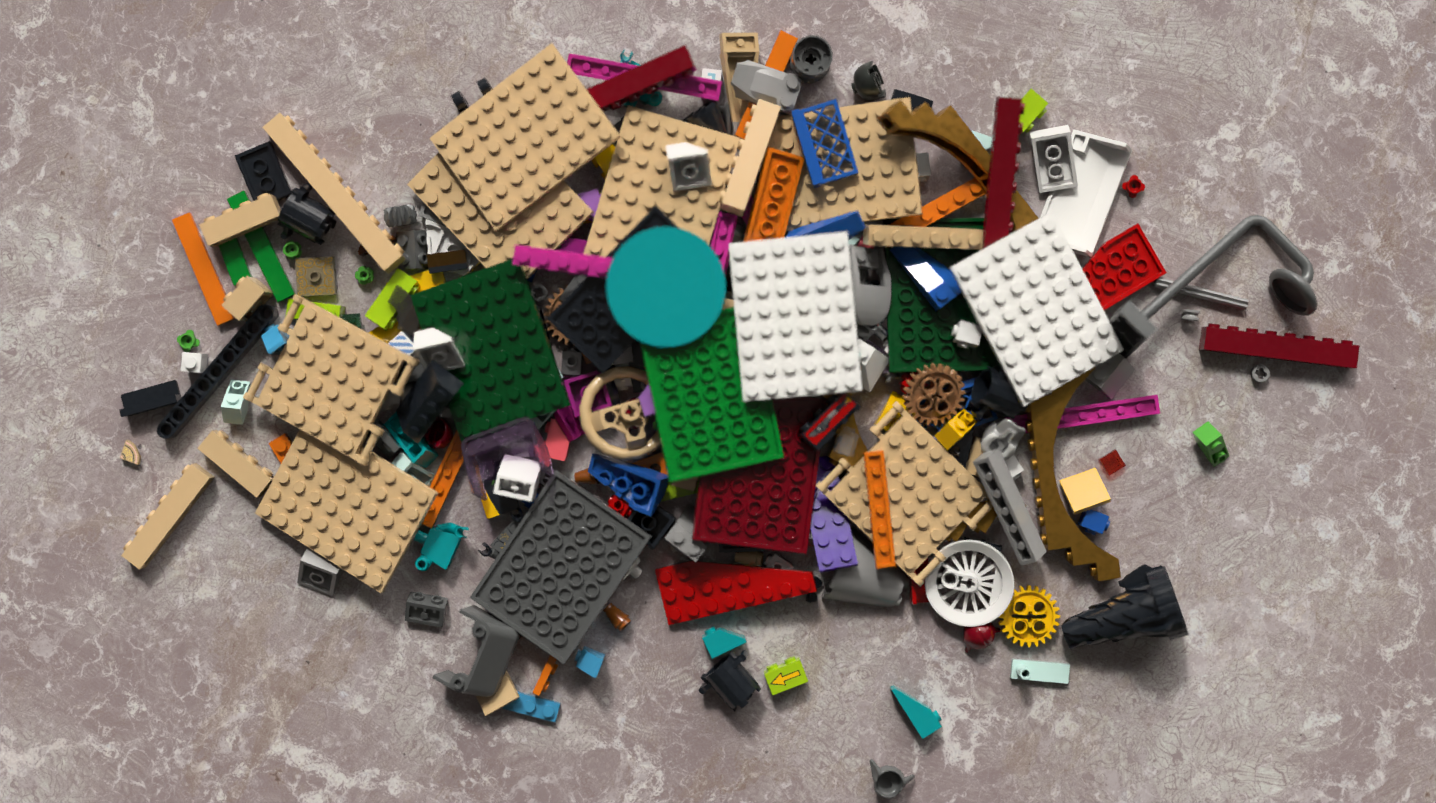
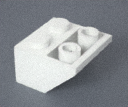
[493,454,543,502]

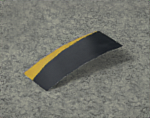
[468,439,520,519]

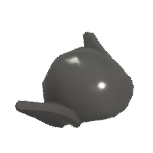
[869,759,915,799]

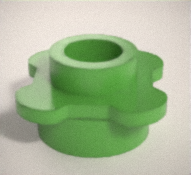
[177,330,200,352]

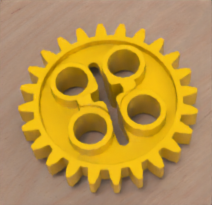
[998,584,1060,648]

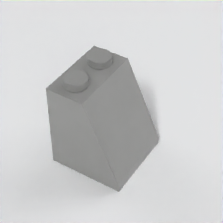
[665,504,710,562]

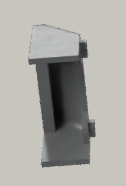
[432,605,520,697]

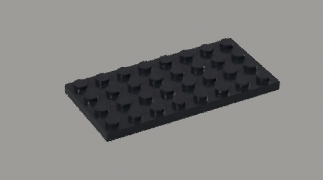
[547,205,679,373]

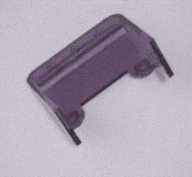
[461,417,555,501]

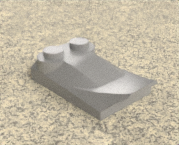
[731,60,802,115]

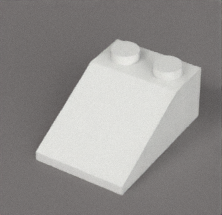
[1030,125,1078,193]

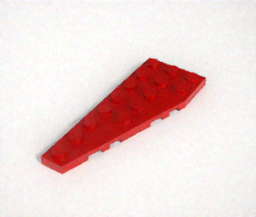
[1082,223,1167,310]
[655,560,817,625]

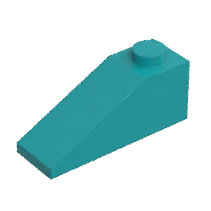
[384,412,439,468]
[890,685,942,739]

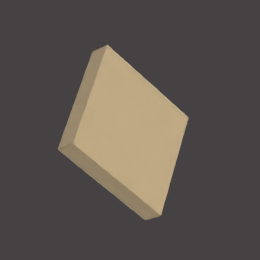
[475,669,520,716]

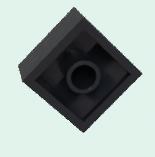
[628,505,677,550]

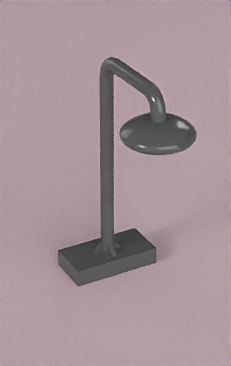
[1109,215,1317,359]

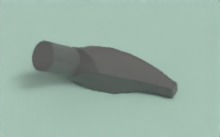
[718,102,731,135]

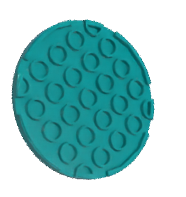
[606,227,726,347]

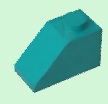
[702,627,747,659]

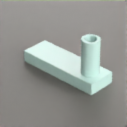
[1010,659,1070,684]

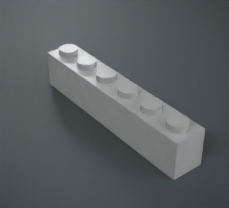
[973,448,1047,565]

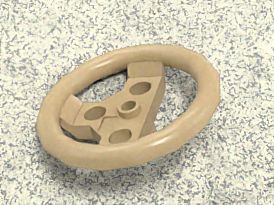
[579,366,661,460]

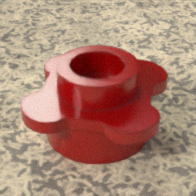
[1122,175,1145,198]

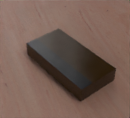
[426,249,468,274]

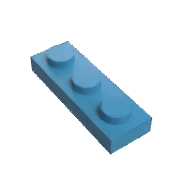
[502,691,561,722]

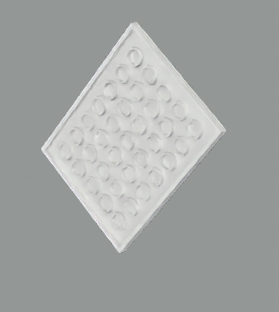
[949,212,1124,406]
[729,232,862,401]

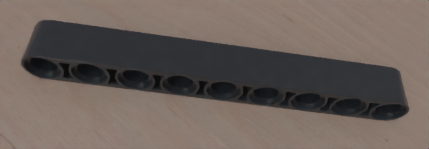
[157,304,279,439]

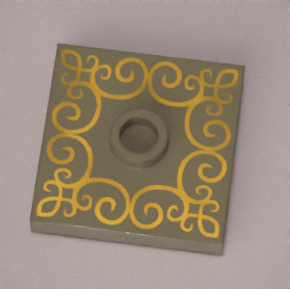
[295,256,337,297]

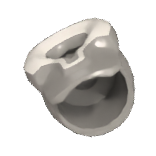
[981,418,1026,460]

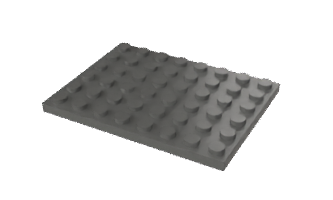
[470,470,652,664]

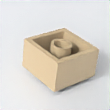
[221,276,273,322]

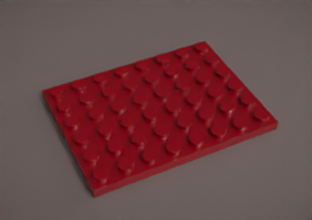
[691,396,827,554]

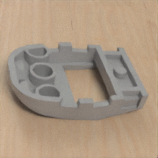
[849,244,891,326]

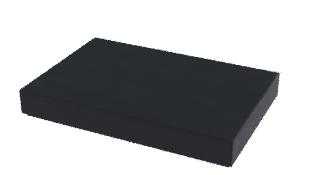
[235,141,292,201]

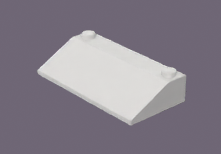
[1040,129,1132,258]

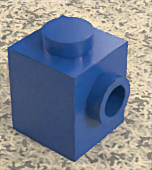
[1077,509,1110,535]

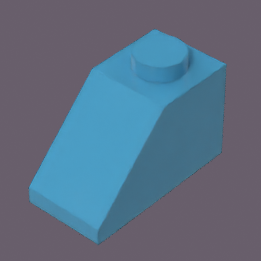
[261,324,289,355]
[575,646,605,678]

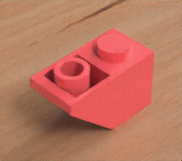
[540,418,571,461]

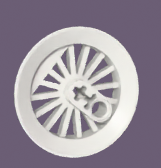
[925,540,1014,627]

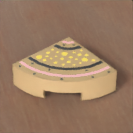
[120,440,141,465]

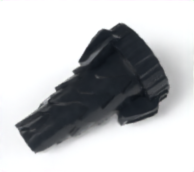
[1061,564,1189,650]

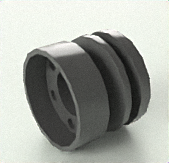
[790,35,833,83]

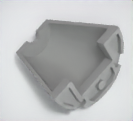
[821,528,910,607]

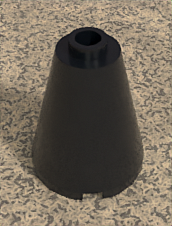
[683,100,729,135]

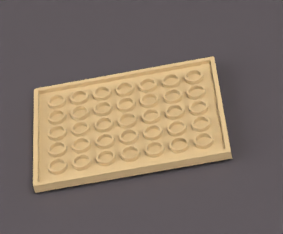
[430,43,621,232]
[762,97,923,232]
[584,106,740,257]
[407,152,594,279]
[255,429,438,593]

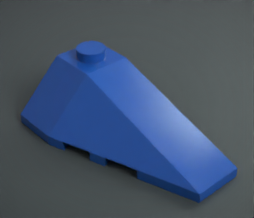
[785,210,865,240]
[890,246,962,312]
[588,453,669,516]

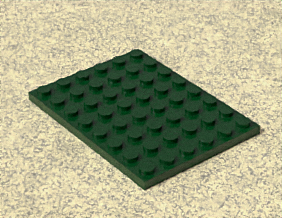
[883,218,1000,373]
[410,259,571,442]

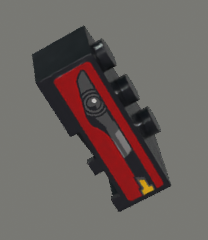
[798,392,861,452]

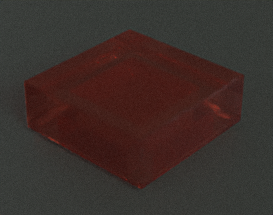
[1098,449,1126,476]

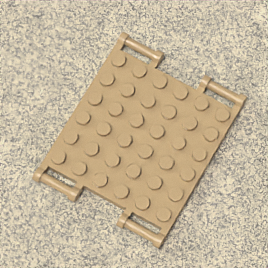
[243,294,420,466]
[816,401,993,586]

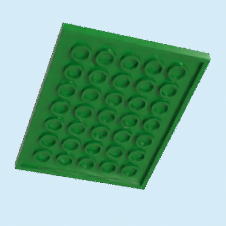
[640,307,784,482]

